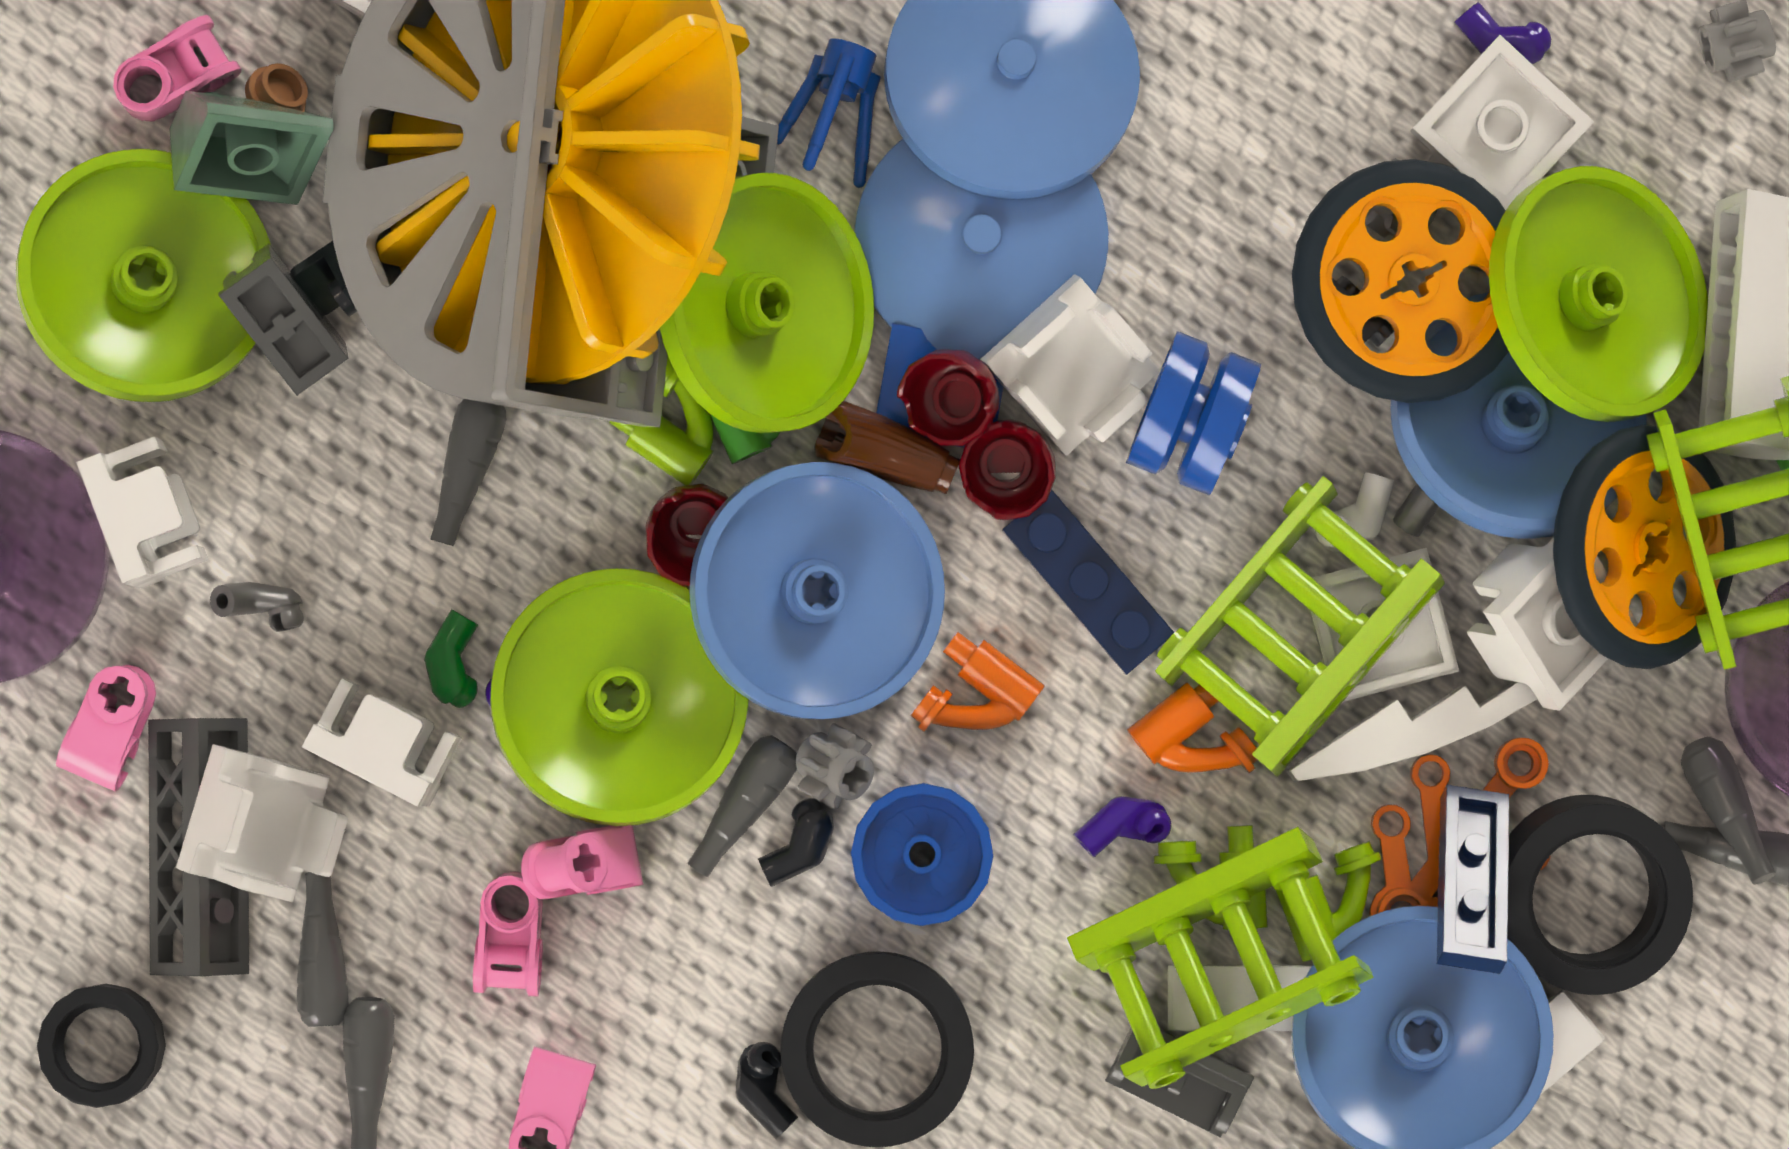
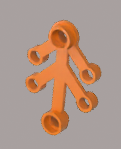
[1369,738,1551,916]

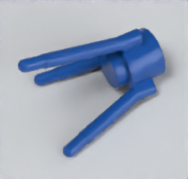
[777,38,881,188]

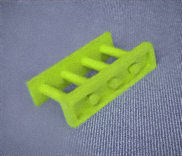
[1646,376,1789,670]
[1155,476,1445,777]
[1067,827,1374,1089]

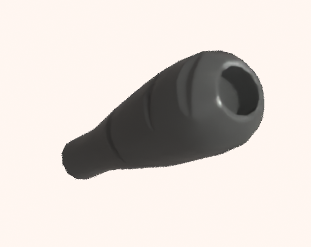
[430,399,507,546]
[687,735,797,877]
[1681,737,1776,885]
[1664,821,1789,886]
[297,872,349,1027]
[343,997,395,1149]

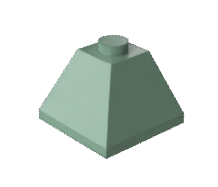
[169,91,334,205]

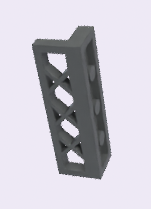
[148,718,249,976]

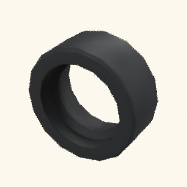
[37,983,166,1108]

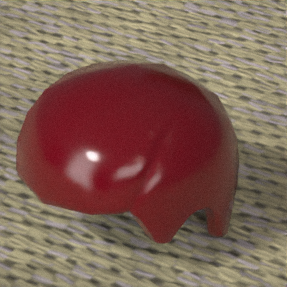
[897,349,999,446]
[958,419,1056,521]
[646,483,728,587]

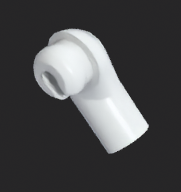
[1315,472,1395,552]

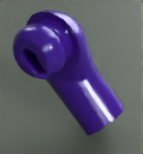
[1454,2,1552,64]
[1073,796,1172,858]

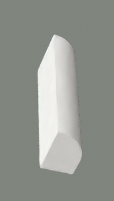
[1699,189,1789,460]

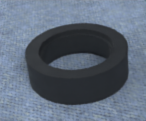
[1507,795,1693,995]
[780,951,974,1147]

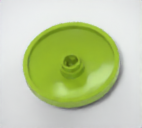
[15,149,271,402]
[1489,166,1708,422]
[660,173,874,433]
[490,568,748,826]

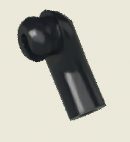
[758,798,834,887]
[735,1042,798,1139]

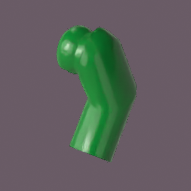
[424,609,478,708]

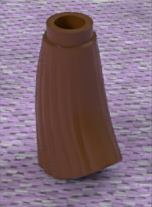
[814,401,960,494]

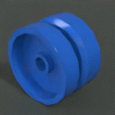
[1126,331,1261,496]
[851,783,994,926]

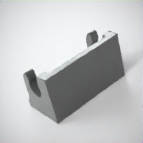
[218,243,349,396]
[1105,1028,1254,1138]

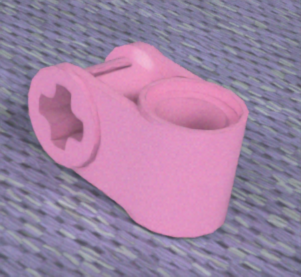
[113,15,242,121]
[56,665,156,792]
[521,825,643,899]
[473,871,543,997]
[509,1047,596,1149]

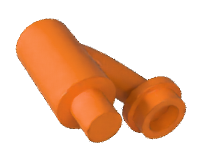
[911,632,1045,732]
[1127,682,1258,773]

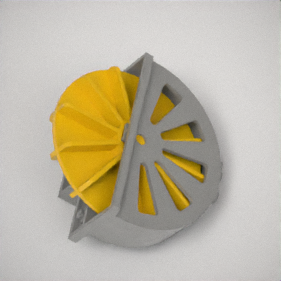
[322,0,779,427]

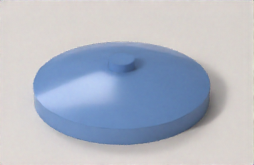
[884,0,1140,199]
[855,139,1109,359]
[1390,292,1647,539]
[689,462,945,719]
[1291,906,1554,1149]

